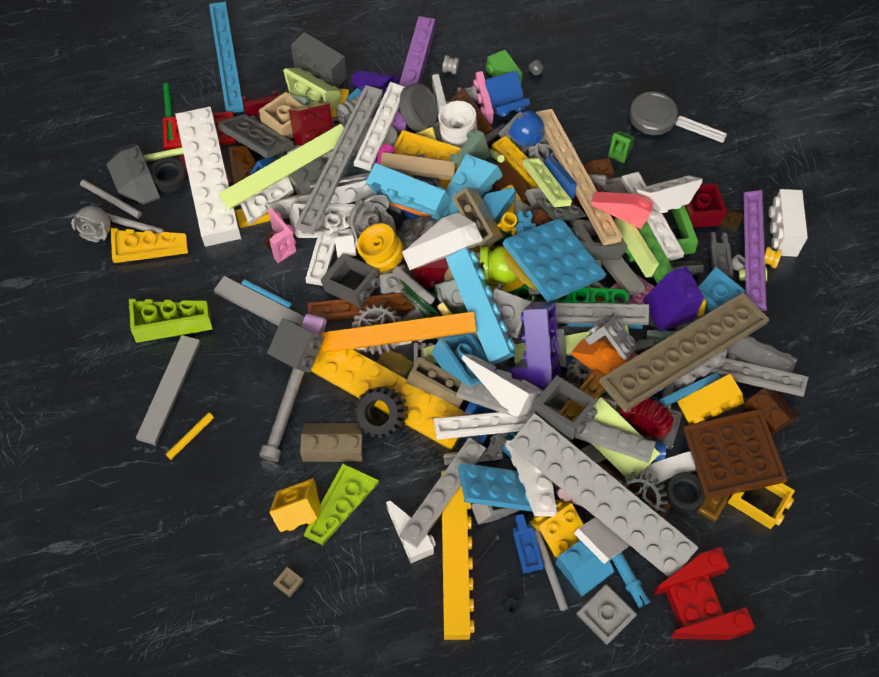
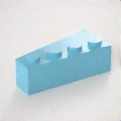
[366,163,451,218]

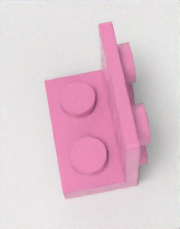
[268,208,296,263]

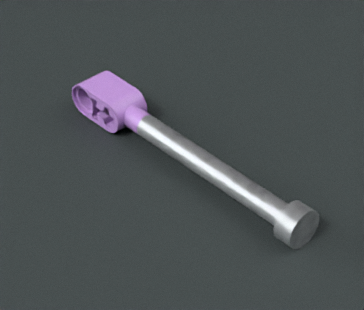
[259,314,326,462]

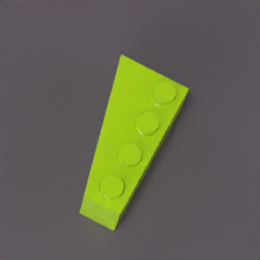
[129,299,213,343]

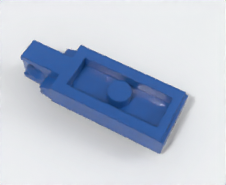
[513,514,544,574]

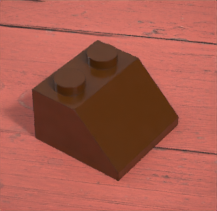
[743,388,799,436]

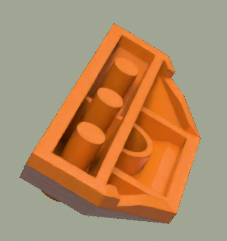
[571,335,638,375]

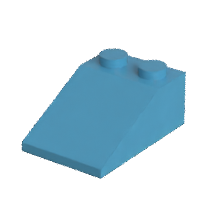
[431,333,497,387]

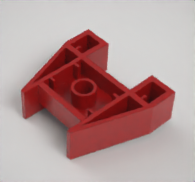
[654,547,755,640]

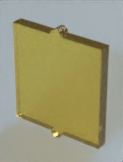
[376,350,414,378]

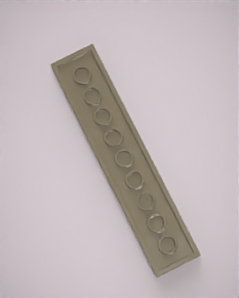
[599,292,770,412]

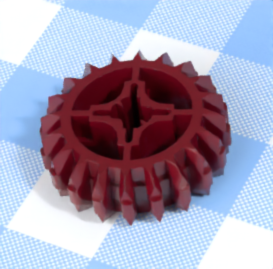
[620,397,674,438]

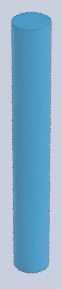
[241,279,293,309]

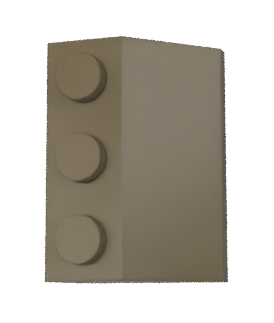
[300,423,363,462]

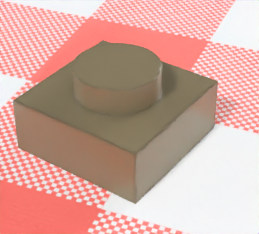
[273,567,304,598]

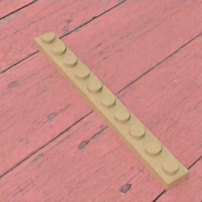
[536,109,622,246]

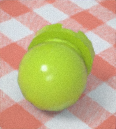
[480,246,518,284]

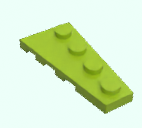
[304,464,379,545]

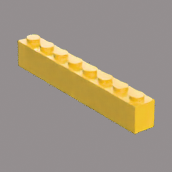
[441,471,474,640]

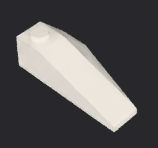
[289,204,355,238]
[462,355,543,417]

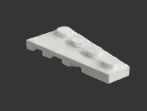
[505,440,557,517]

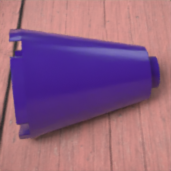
[352,70,400,98]

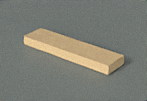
[380,152,455,180]

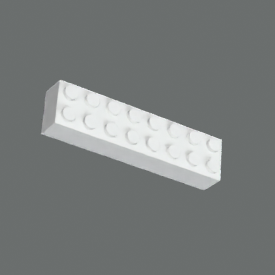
[175,107,241,247]

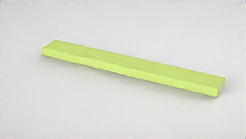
[218,124,344,210]

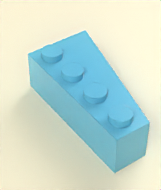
[432,154,503,221]

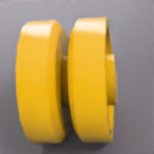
[356,223,405,272]

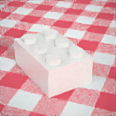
[769,189,808,257]

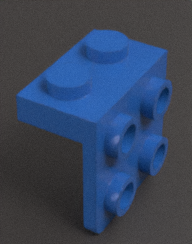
[485,71,530,117]

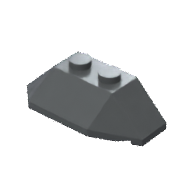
[107,143,160,205]

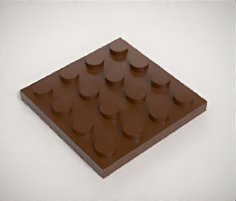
[683,409,787,500]

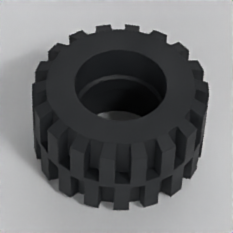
[354,386,408,438]

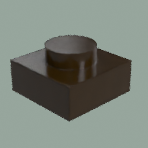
[720,208,744,232]

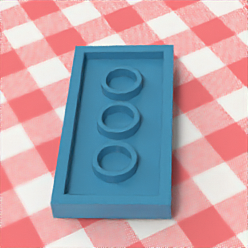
[458,463,532,511]

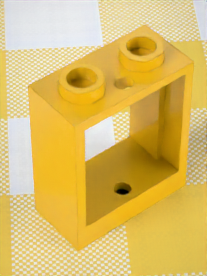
[727,483,795,529]

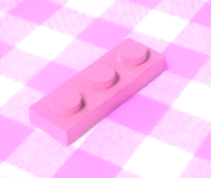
[473,71,494,124]

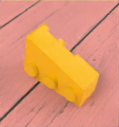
[677,374,744,425]

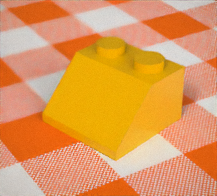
[270,478,321,532]

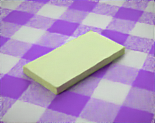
[589,397,660,479]

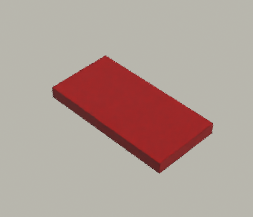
[163,111,236,151]

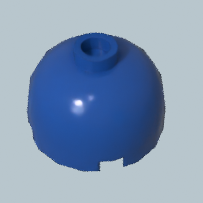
[509,110,544,147]

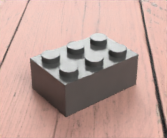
[291,32,347,88]

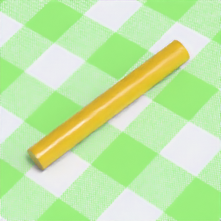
[165,413,214,460]

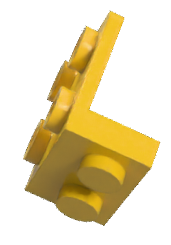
[529,499,584,558]

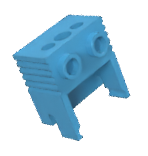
[699,267,745,315]

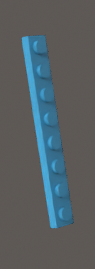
[209,1,244,113]

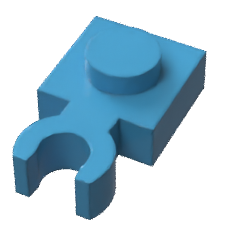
[515,210,536,234]

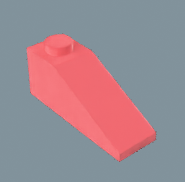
[590,192,654,229]

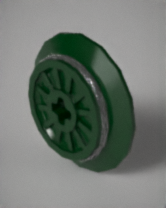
[400,279,443,318]

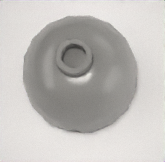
[71,206,111,242]

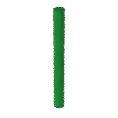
[163,83,173,140]

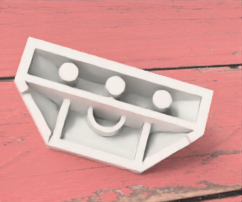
[636,175,702,213]

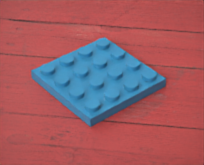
[503,218,606,303]

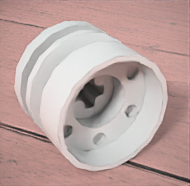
[438,101,477,148]

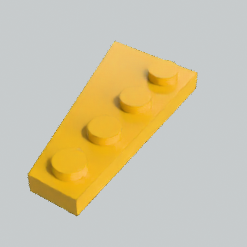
[111,228,188,263]

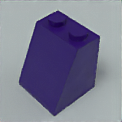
[643,266,704,332]

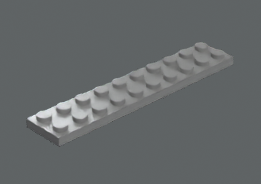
[509,413,699,577]

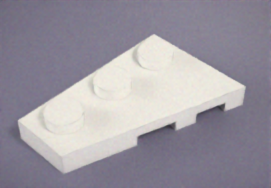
[240,177,294,225]

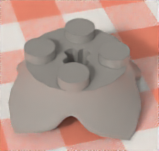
[347,195,396,241]

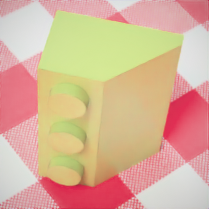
[283,68,342,111]

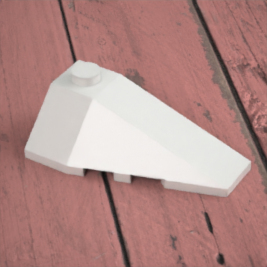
[402,213,483,270]

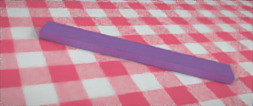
[744,190,767,311]

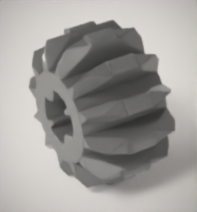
[565,359,593,386]

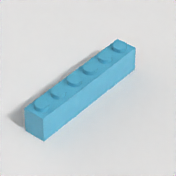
[446,248,516,365]

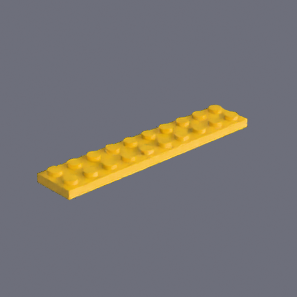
[311,345,466,450]

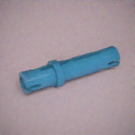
[612,552,650,608]

